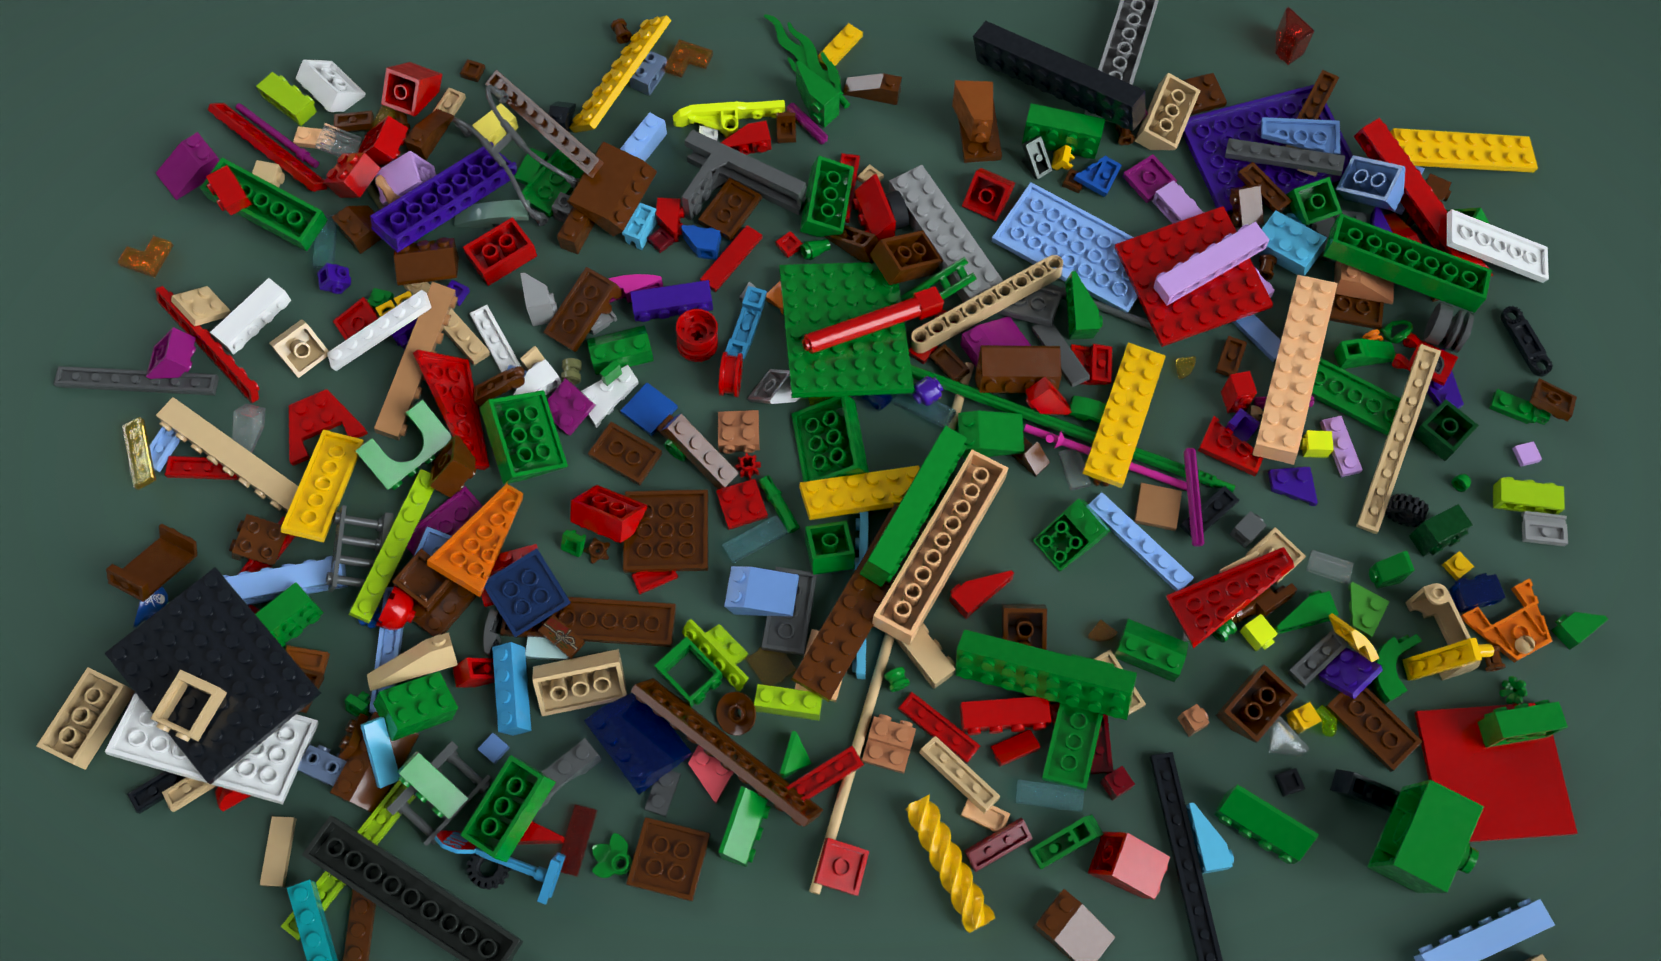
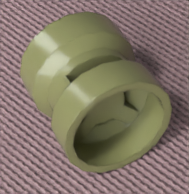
[561,358,582,385]

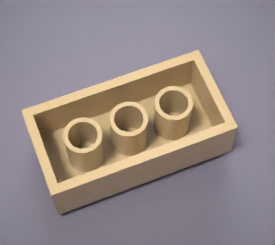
[37,667,135,770]

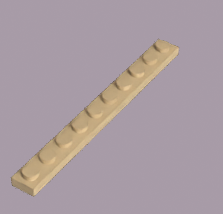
[1356,344,1441,534]

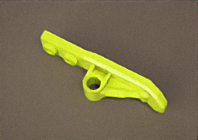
[673,100,785,138]

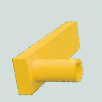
[1403,638,1494,681]

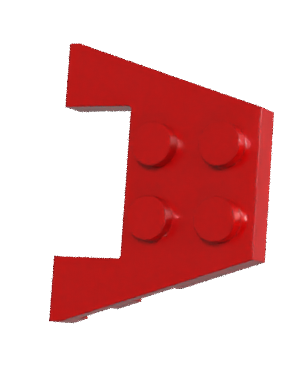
[289,389,368,466]

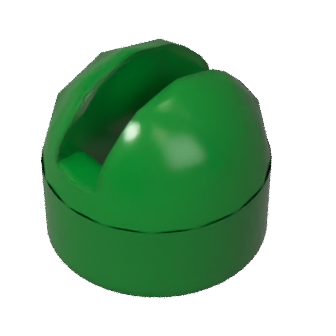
[1452,474,1471,492]

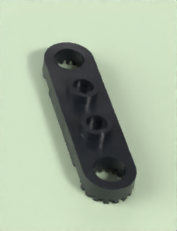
[1500,305,1553,377]

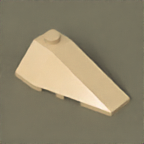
[367,632,458,691]

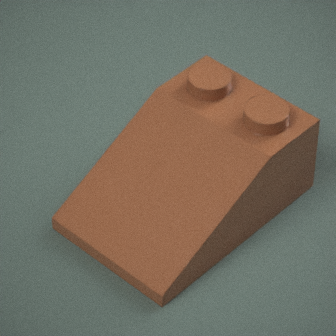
[1334,261,1394,304]

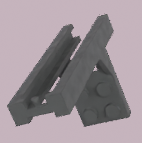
[682,130,807,220]

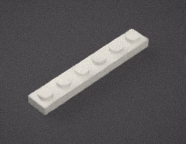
[327,290,432,371]

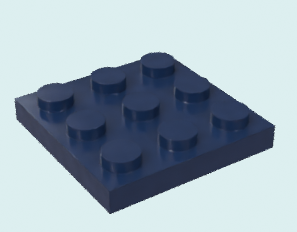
[484,548,571,637]

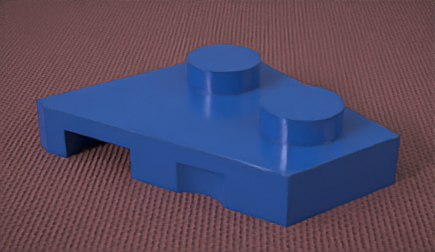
[1073,156,1122,197]

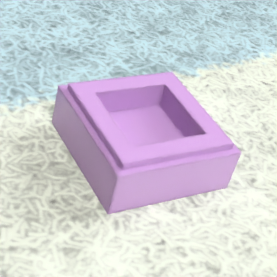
[1512,441,1542,467]

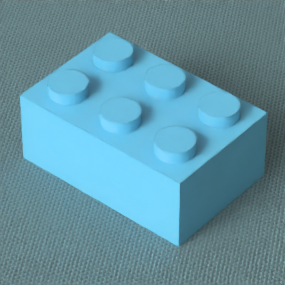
[1258,210,1327,276]

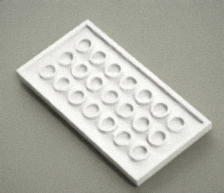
[105,692,319,805]

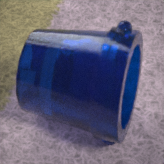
[861,394,893,411]

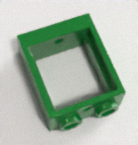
[654,636,723,707]

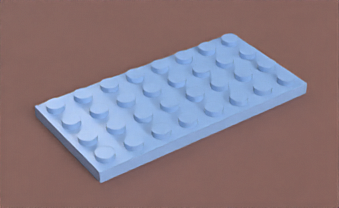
[991,182,1138,313]

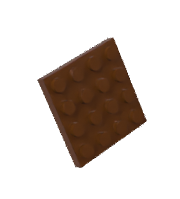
[623,490,708,573]

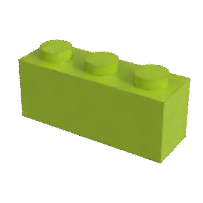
[256,72,317,126]
[1493,477,1565,515]
[754,684,823,721]

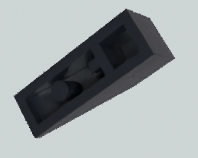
[1330,769,1400,813]

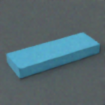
[360,717,400,789]

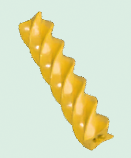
[905,794,995,933]

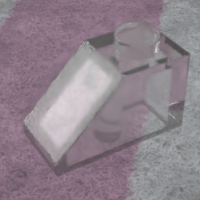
[232,403,265,453]

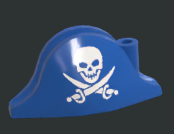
[133,587,168,627]

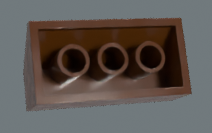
[975,345,1061,393]
[330,712,420,813]

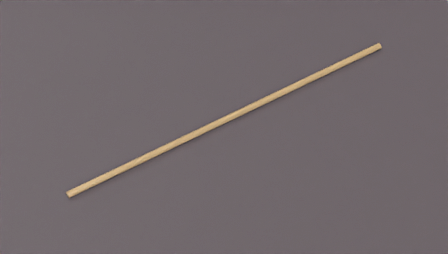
[809,362,974,895]

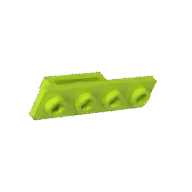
[682,619,749,692]

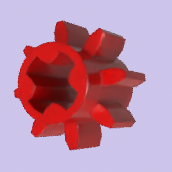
[735,453,761,480]

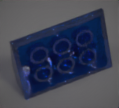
[584,693,692,795]

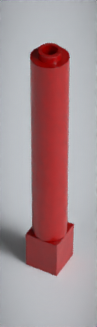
[802,286,944,354]

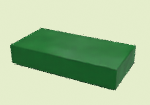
[514,148,549,185]

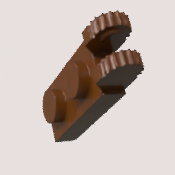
[474,366,525,406]

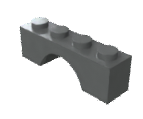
[539,738,602,810]

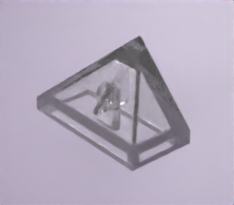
[1269,716,1309,756]

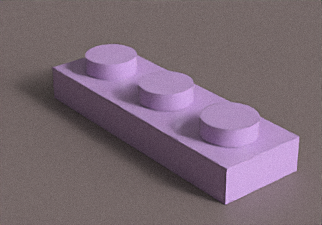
[1320,416,1363,477]

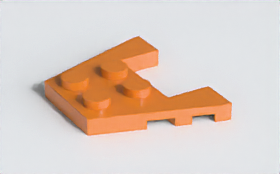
[1461,578,1552,663]

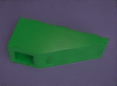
[1334,338,1396,369]

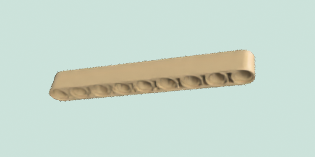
[911,255,1063,353]

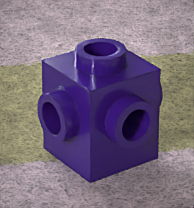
[317,263,351,294]

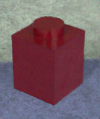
[1100,765,1135,801]

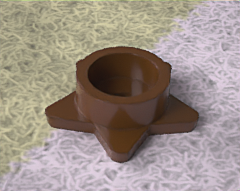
[584,538,610,564]

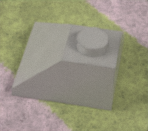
[747,369,800,404]

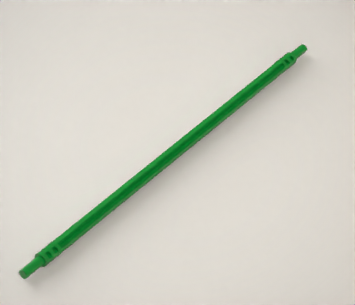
[911,365,1236,493]

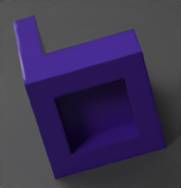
[1225,409,1260,441]

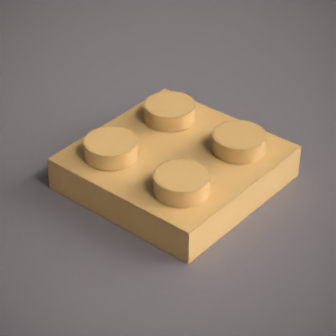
[171,286,231,327]

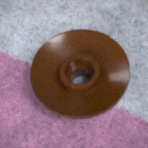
[716,691,756,736]

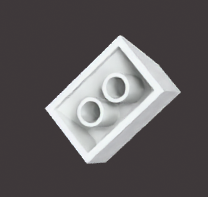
[295,60,366,113]

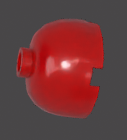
[376,586,416,630]

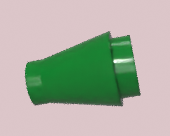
[800,239,831,260]

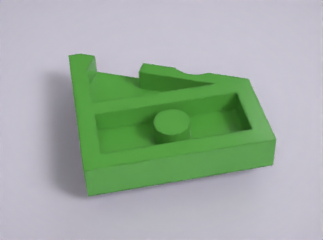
[1348,582,1390,639]

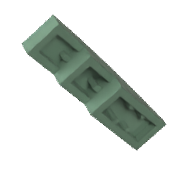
[454,200,530,228]

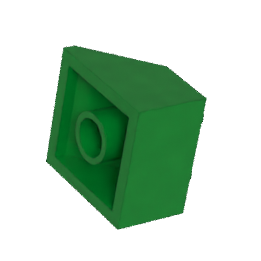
[1286,177,1342,226]

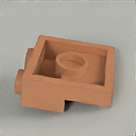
[718,410,760,454]
[862,714,916,774]

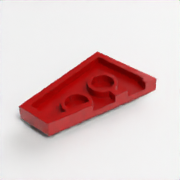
[1198,416,1263,476]

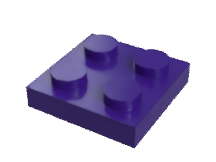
[1318,647,1383,699]

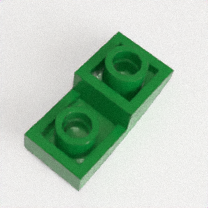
[1069,395,1106,424]

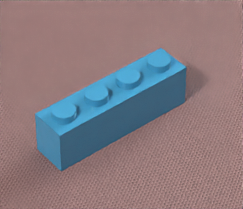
[492,642,531,736]

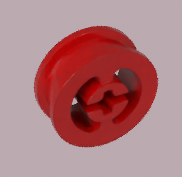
[719,352,743,398]

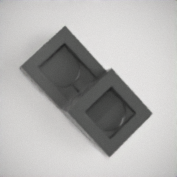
[483,609,502,658]

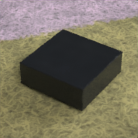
[1274,768,1305,797]

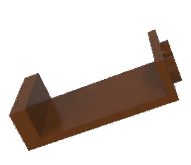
[106,524,197,602]

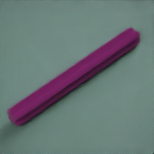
[1184,448,1204,547]

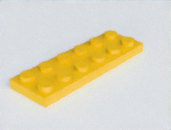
[281,430,364,543]
[799,465,920,520]

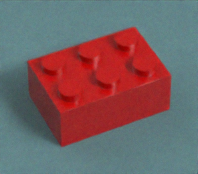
[463,217,537,286]

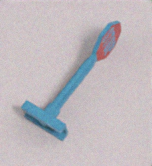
[435,830,566,905]

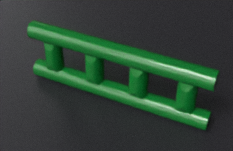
[901,257,977,320]

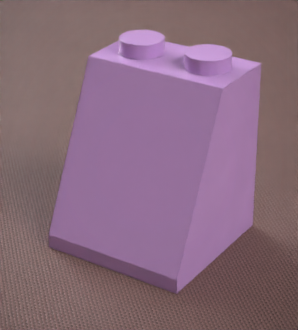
[375,151,436,206]

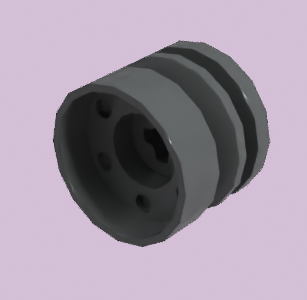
[1423,302,1475,353]

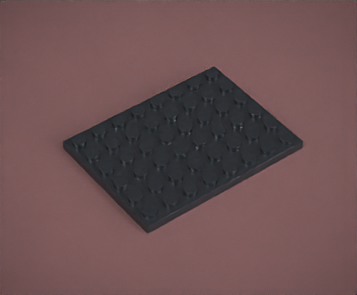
[105,567,322,784]

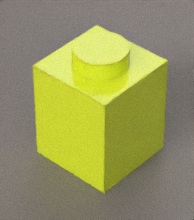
[1299,430,1334,458]
[1240,614,1278,651]

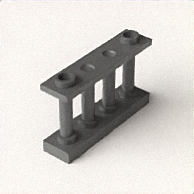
[325,505,394,595]
[387,741,491,846]

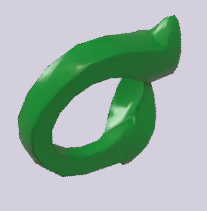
[1380,320,1413,344]

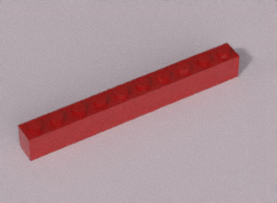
[1354,118,1493,276]

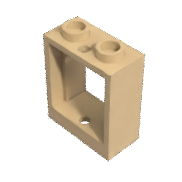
[150,670,227,742]

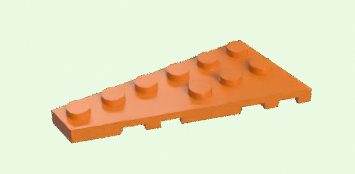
[427,484,523,597]

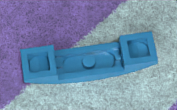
[725,286,767,361]

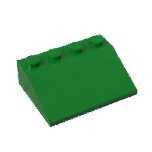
[480,390,568,485]
[791,396,869,482]

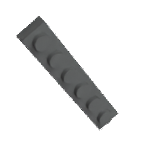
[1225,138,1345,176]

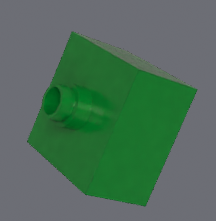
[1367,780,1484,894]

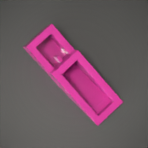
[609,274,663,303]

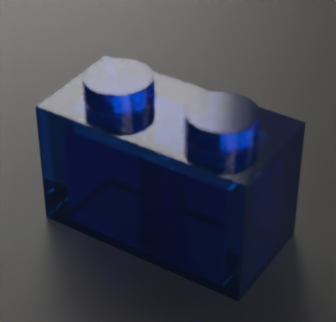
[1449,573,1506,613]

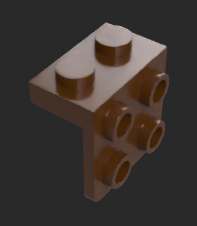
[229,514,286,566]

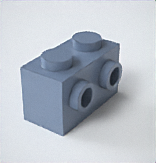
[629,51,668,96]
[297,744,349,787]

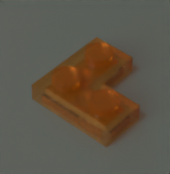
[664,40,713,78]
[118,236,174,277]

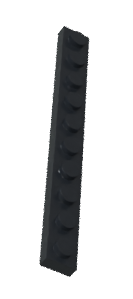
[1150,752,1223,961]

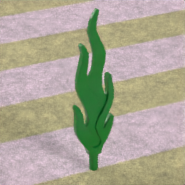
[764,14,850,109]

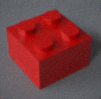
[323,153,381,198]

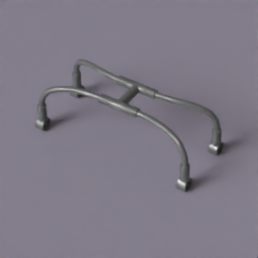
[453,85,580,226]

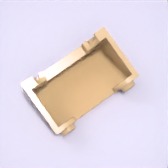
[1405,583,1481,681]

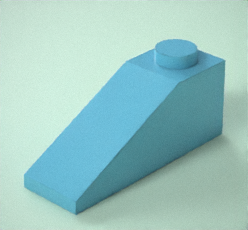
[1186,803,1234,874]

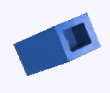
[681,225,721,260]

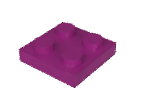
[1122,154,1177,203]
[547,378,596,436]

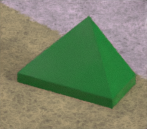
[780,731,812,778]

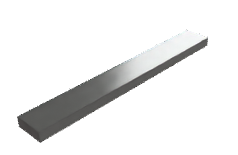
[54,366,219,396]

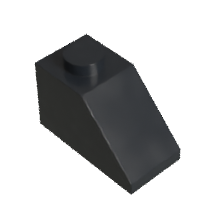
[548,101,576,132]

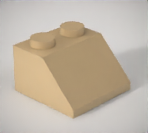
[269,319,329,378]

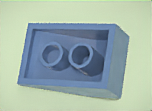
[724,566,799,616]

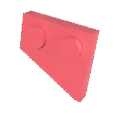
[688,745,734,803]

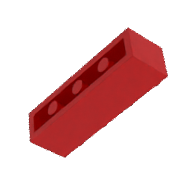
[959,697,1051,735]

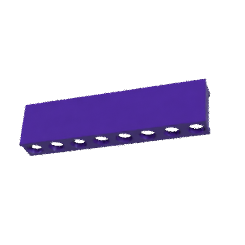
[370,142,517,253]

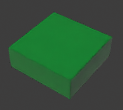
[600,361,622,386]

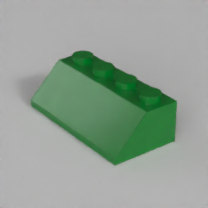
[800,156,854,237]
[1214,784,1319,864]

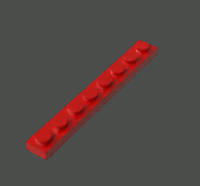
[208,103,327,192]
[155,286,259,403]

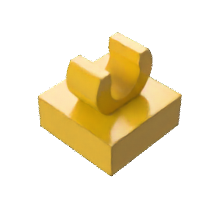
[1051,145,1075,171]

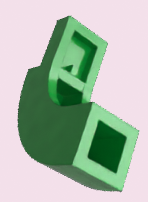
[1371,634,1422,704]

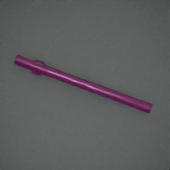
[236,103,319,168]

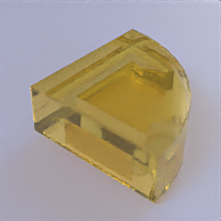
[1175,356,1196,379]

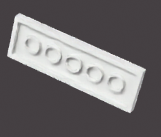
[1447,209,1549,283]

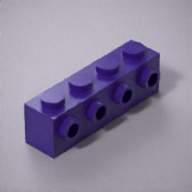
[631,280,713,322]

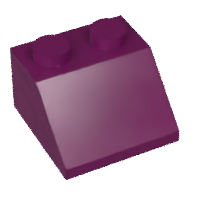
[146,327,196,379]

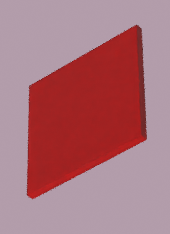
[1414,703,1578,842]

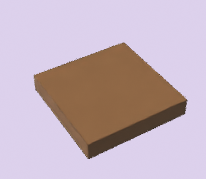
[1134,483,1182,531]

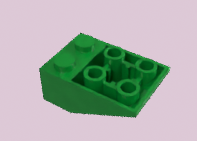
[1033,498,1111,572]

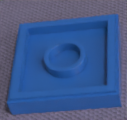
[620,383,678,437]

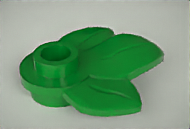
[592,833,632,878]

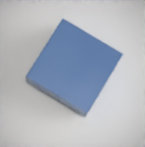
[478,733,510,764]

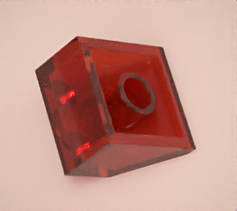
[1276,7,1314,65]

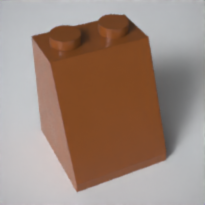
[952,80,993,143]

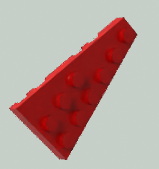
[413,349,489,470]
[1166,547,1294,648]

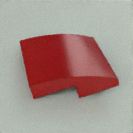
[1070,344,1112,385]

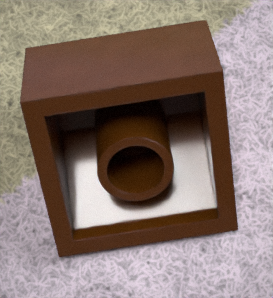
[331,205,382,254]
[430,435,476,498]

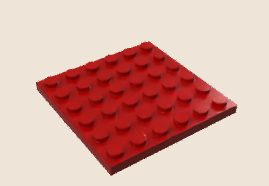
[1115,206,1273,347]

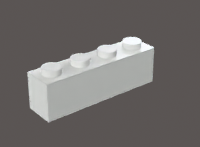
[210,278,291,355]

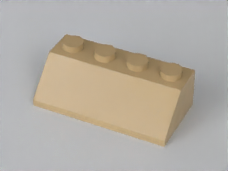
[1135,73,1201,150]
[532,649,628,716]

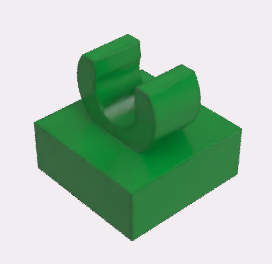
[561,530,586,557]
[345,691,371,717]

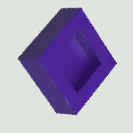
[447,280,470,306]

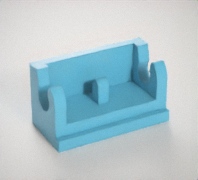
[622,203,657,250]

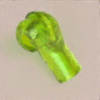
[1316,704,1337,737]

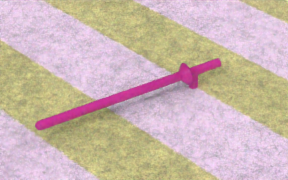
[1024,424,1187,491]

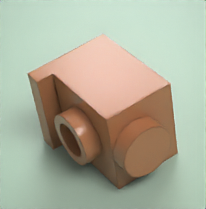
[1177,704,1209,737]

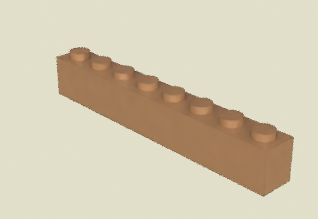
[374,282,458,441]

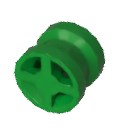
[1212,619,1237,643]
[884,667,910,692]

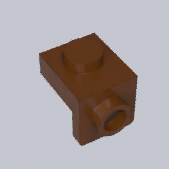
[776,112,796,143]

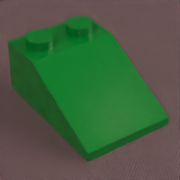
[796,60,840,128]
[1065,271,1103,340]
[958,411,1025,459]

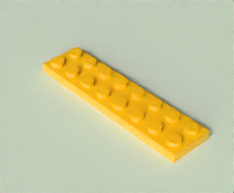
[569,15,671,133]
[1390,128,1538,173]
[1082,342,1166,488]

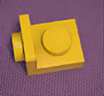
[1286,702,1322,734]

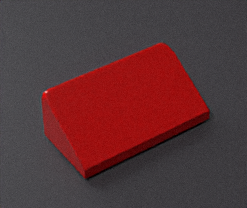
[990,730,1041,767]

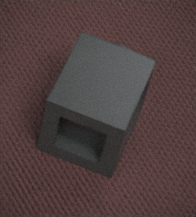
[552,192,573,223]
[1229,511,1266,548]

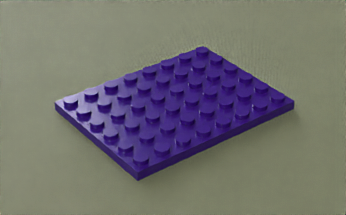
[1183,84,1353,214]

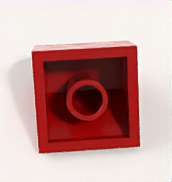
[962,168,1015,221]

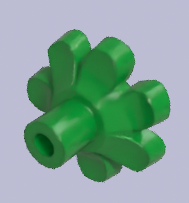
[1500,676,1527,705]

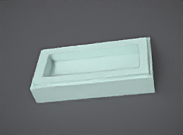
[525,637,569,661]

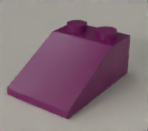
[156,132,220,200]
[960,316,1031,368]

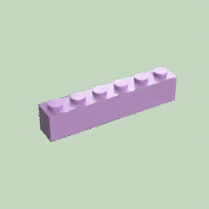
[1153,222,1270,306]

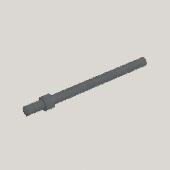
[1045,284,1154,331]

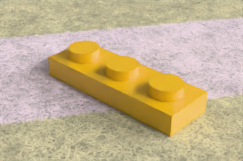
[818,23,863,71]

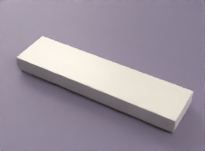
[469,305,521,373]

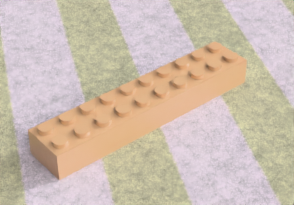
[1253,275,1338,465]
[872,450,1009,646]

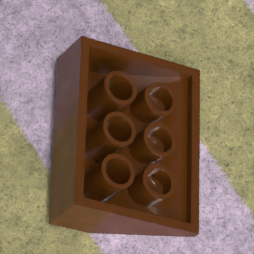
[567,141,657,237]

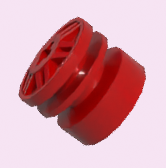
[676,309,718,362]

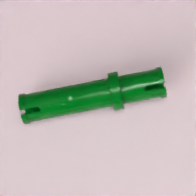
[758,475,800,534]

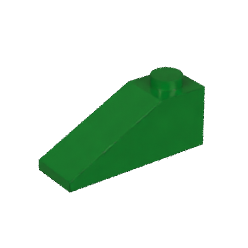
[1274,590,1339,635]
[1029,815,1104,869]

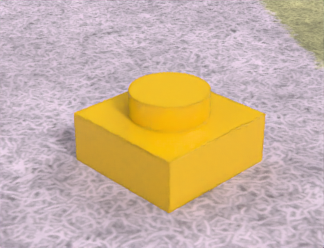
[1442,551,1474,581]

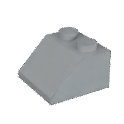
[520,273,558,326]

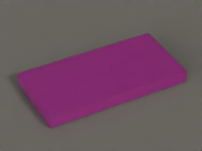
[406,486,483,556]

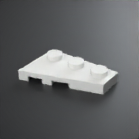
[581,365,639,428]

